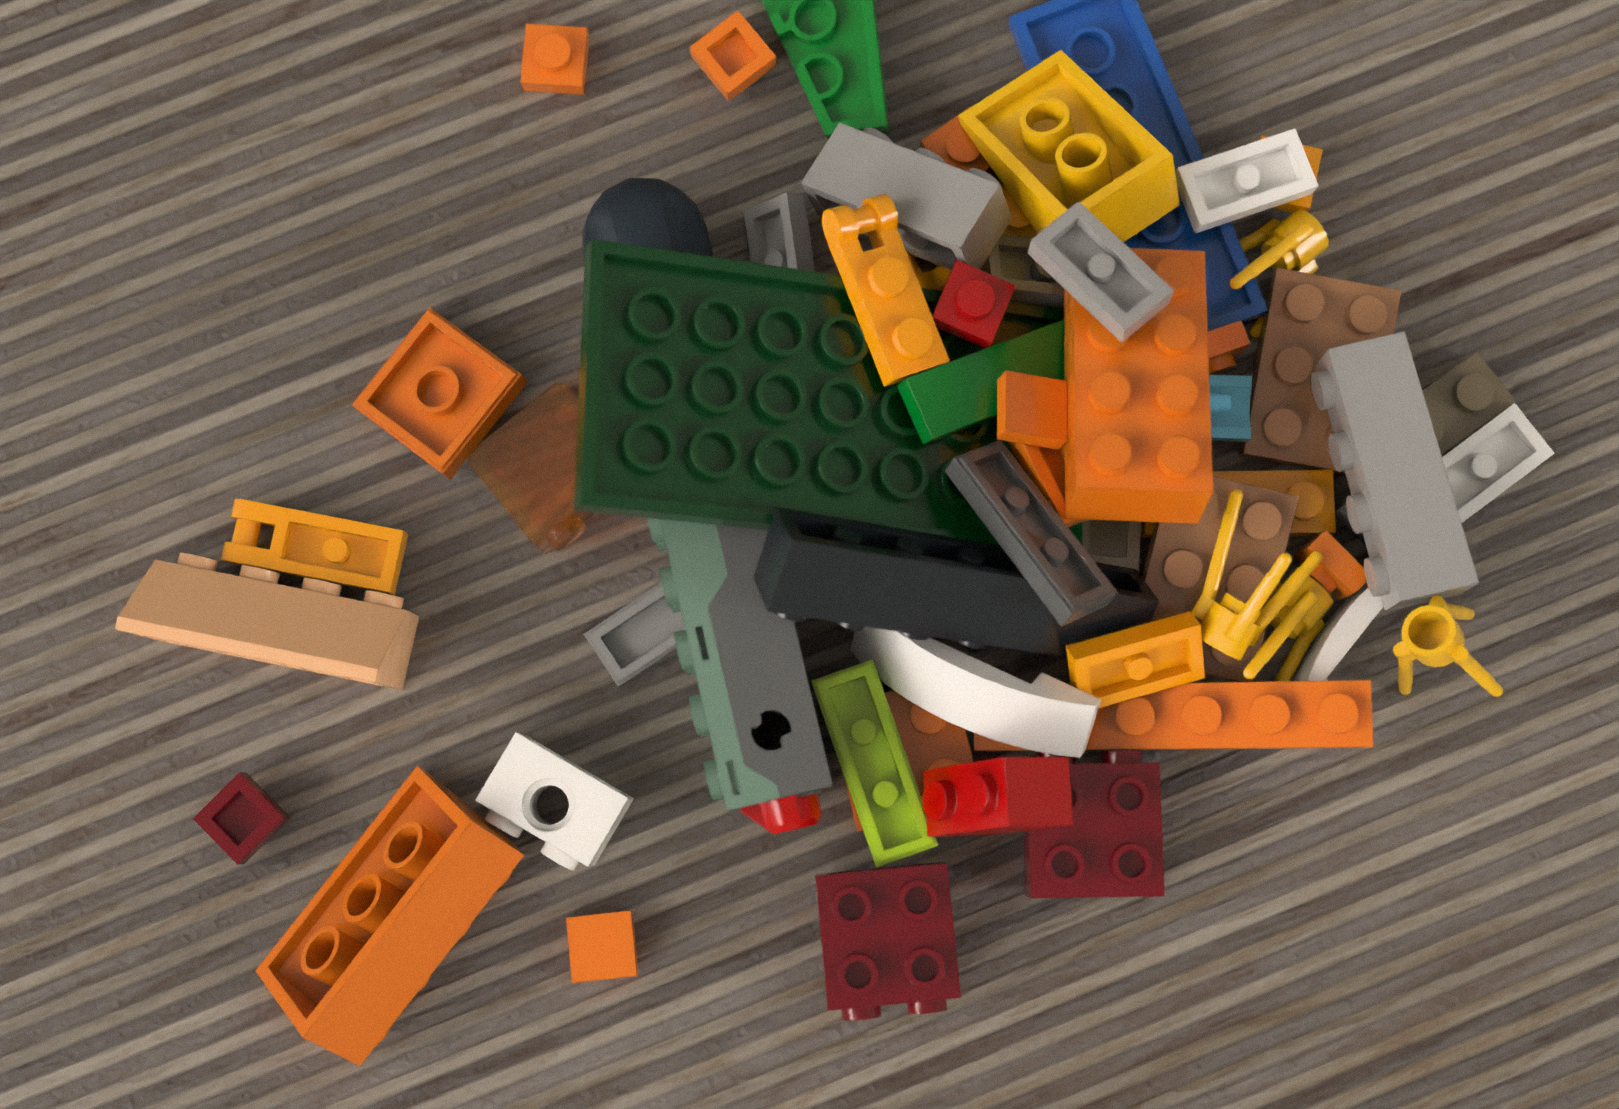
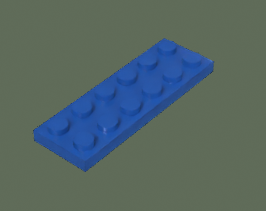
[1008,0,1268,331]

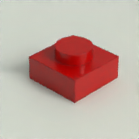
[932,259,1016,349]

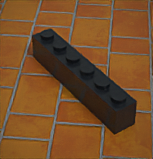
[753,507,1159,659]

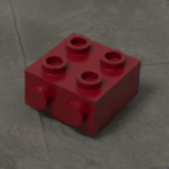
[1023,750,1165,898]
[815,862,961,1021]

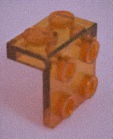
[468,383,595,554]

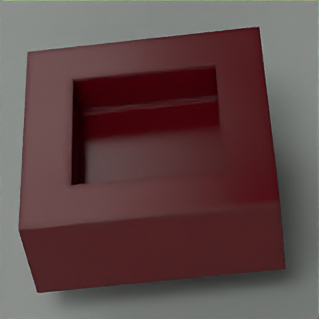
[193,772,290,865]

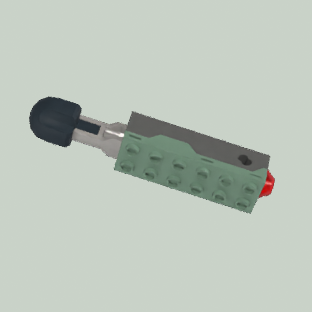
[582,178,833,835]

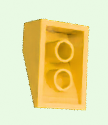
[958,50,1180,242]

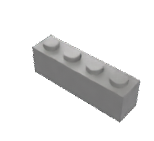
[1311,331,1479,612]

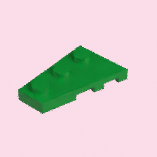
[761,0,890,139]

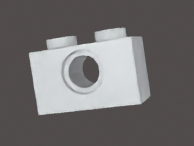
[475,732,634,871]

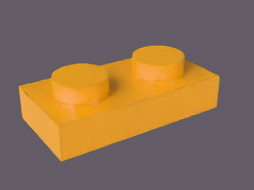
[1066,611,1205,708]

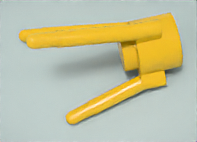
[1229,209,1329,338]
[1192,489,1323,661]
[1243,573,1334,682]
[1393,596,1503,697]

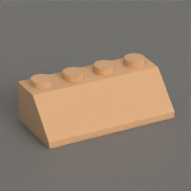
[115,553,419,690]

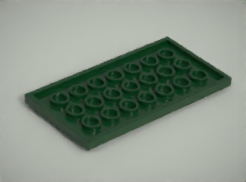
[574,239,1083,546]

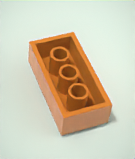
[1064,248,1213,524]

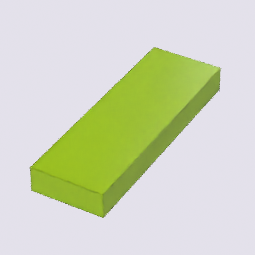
[811,659,938,867]

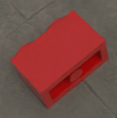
[922,757,1074,837]

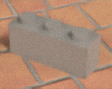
[801,122,1012,270]

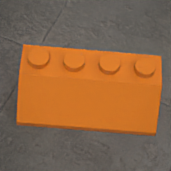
[255,766,524,1066]

